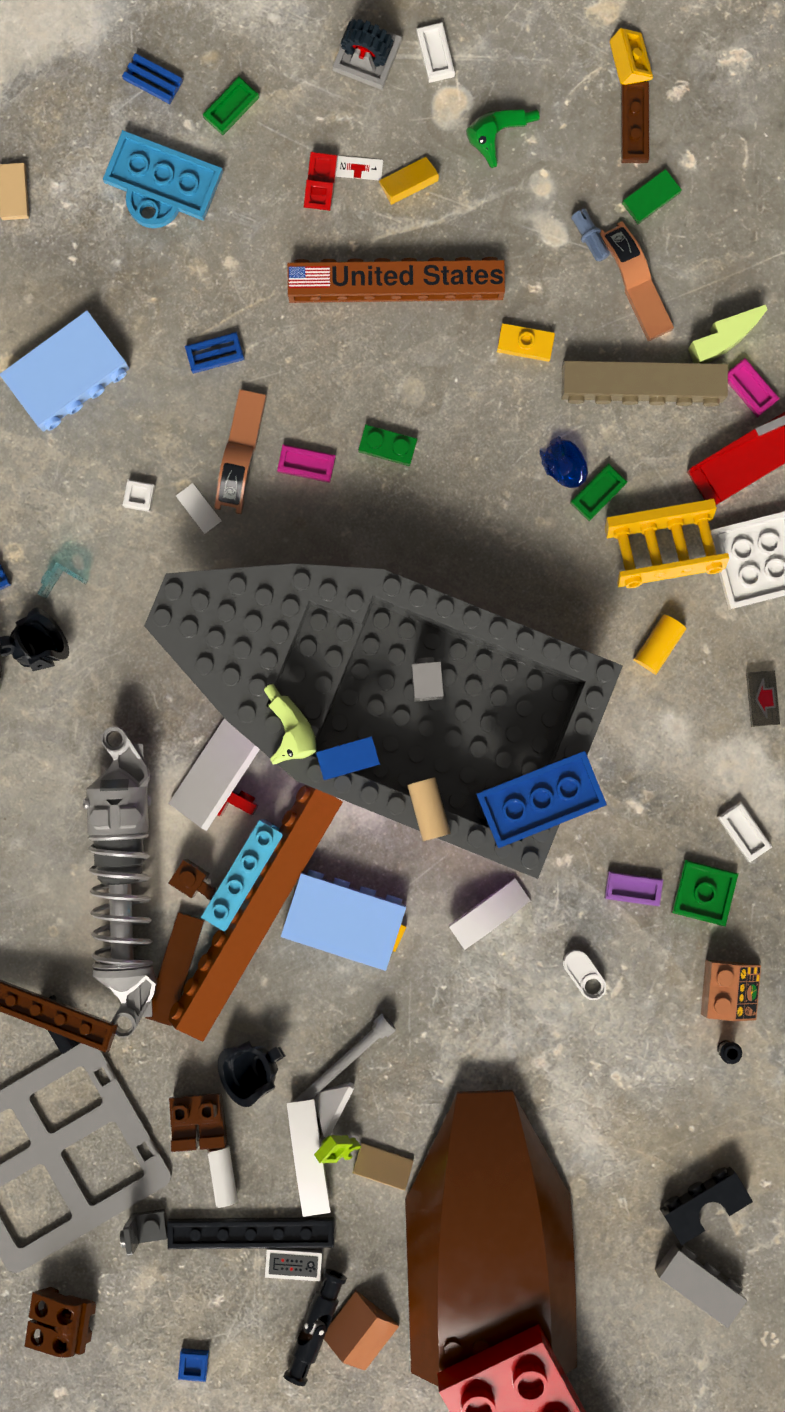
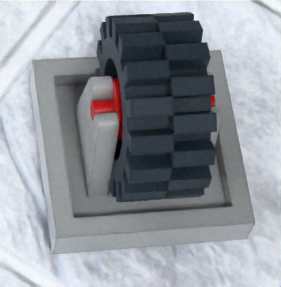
[333,18,402,90]

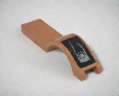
[599,221,674,342]
[214,389,267,514]

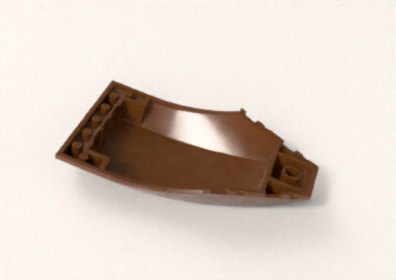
[405,1090,577,1386]

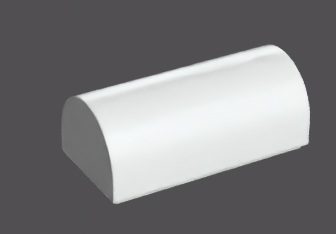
[207,1145,238,1208]

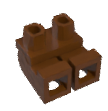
[169,1093,228,1152]
[24,1287,96,1358]

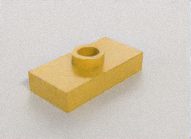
[497,323,555,362]

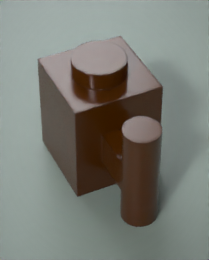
[168,859,218,900]

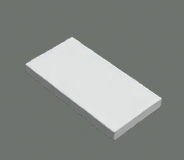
[168,718,260,831]

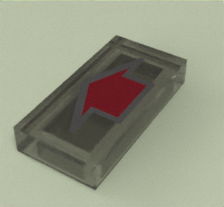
[746,670,780,727]

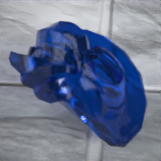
[539,436,588,488]

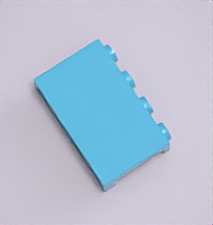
[201,819,283,931]

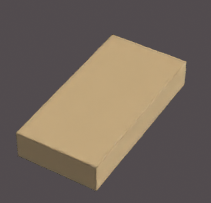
[0,163,29,220]

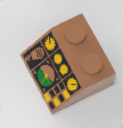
[701,959,761,1021]

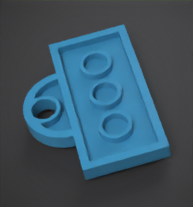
[103,130,223,228]

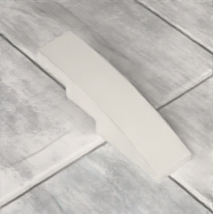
[287,1099,331,1217]

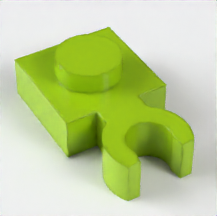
[314,1135,361,1163]

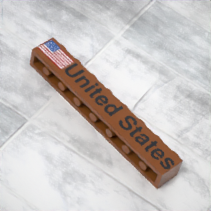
[287,257,505,303]

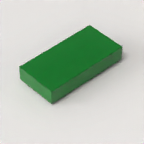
[203,76,259,135]
[622,169,682,224]
[570,463,628,521]

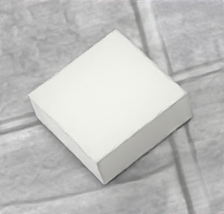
[122,479,155,512]

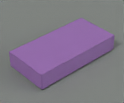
[604,871,663,906]

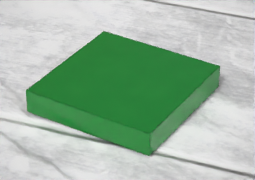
[671,860,738,927]

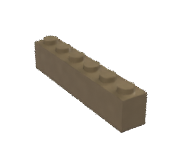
[561,361,728,407]

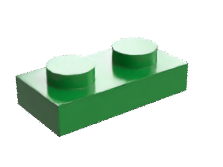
[358,424,417,466]

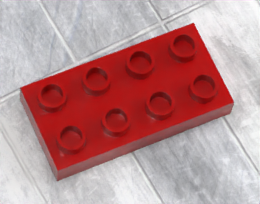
[437,1324,586,1412]

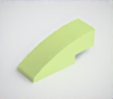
[688,305,768,364]

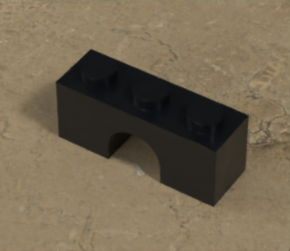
[660,1167,753,1245]

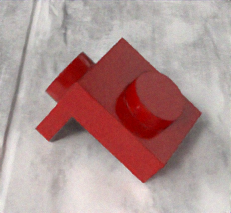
[217,790,259,817]

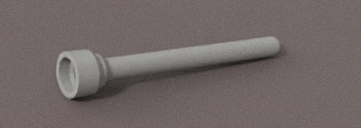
[293,1013,396,1102]

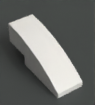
[448,878,531,950]

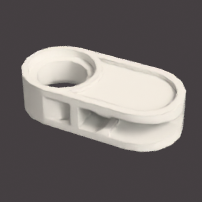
[563,950,606,1000]

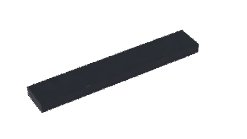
[167,1217,334,1249]

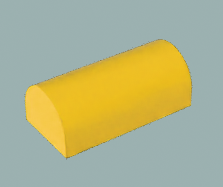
[633,614,686,675]

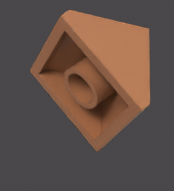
[324,1290,399,1370]

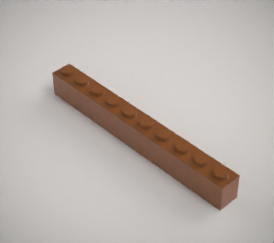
[168,785,343,1042]

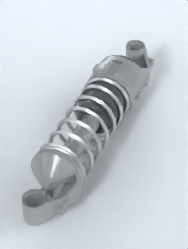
[83,726,158,1038]

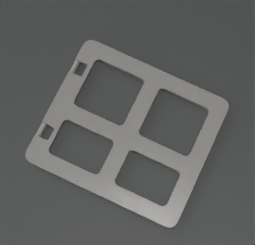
[0,1043,171,1273]

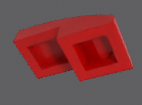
[304,152,338,211]

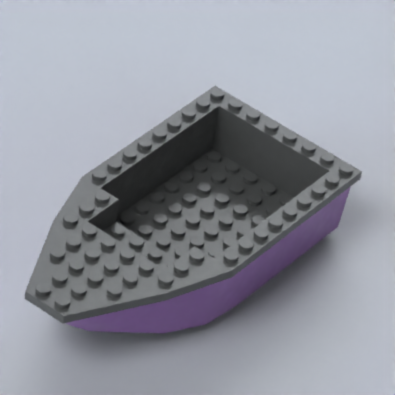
[144,563,623,879]

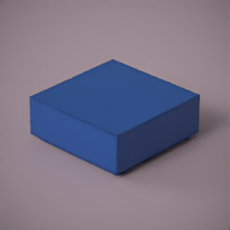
[178,1348,209,1382]

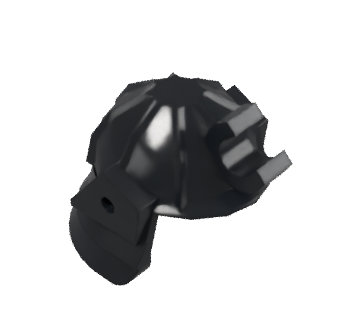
[0,607,69,671]
[218,1041,286,1107]

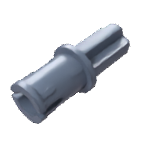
[571,208,610,262]

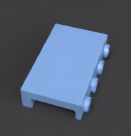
[0,311,130,432]
[281,869,406,971]

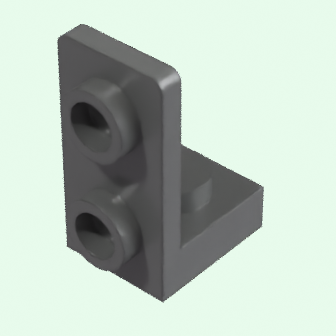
[120,1209,167,1256]

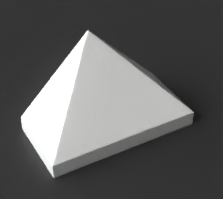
[314,1082,354,1138]

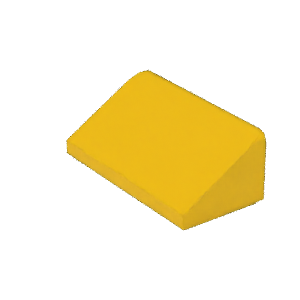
[610,28,653,85]
[379,157,439,205]

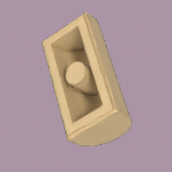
[407,777,451,841]

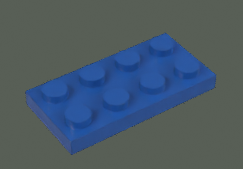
[476,751,607,848]

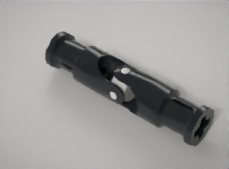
[283,1269,347,1386]

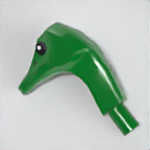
[466,109,540,168]

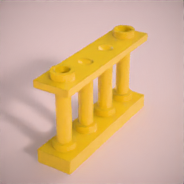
[605,499,729,588]

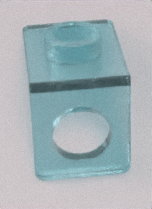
[37,562,88,599]

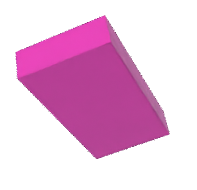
[728,358,780,418]
[277,444,336,483]

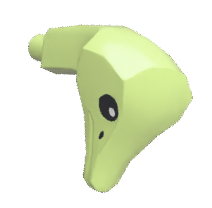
[264,684,316,764]

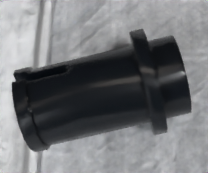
[717,1040,742,1064]

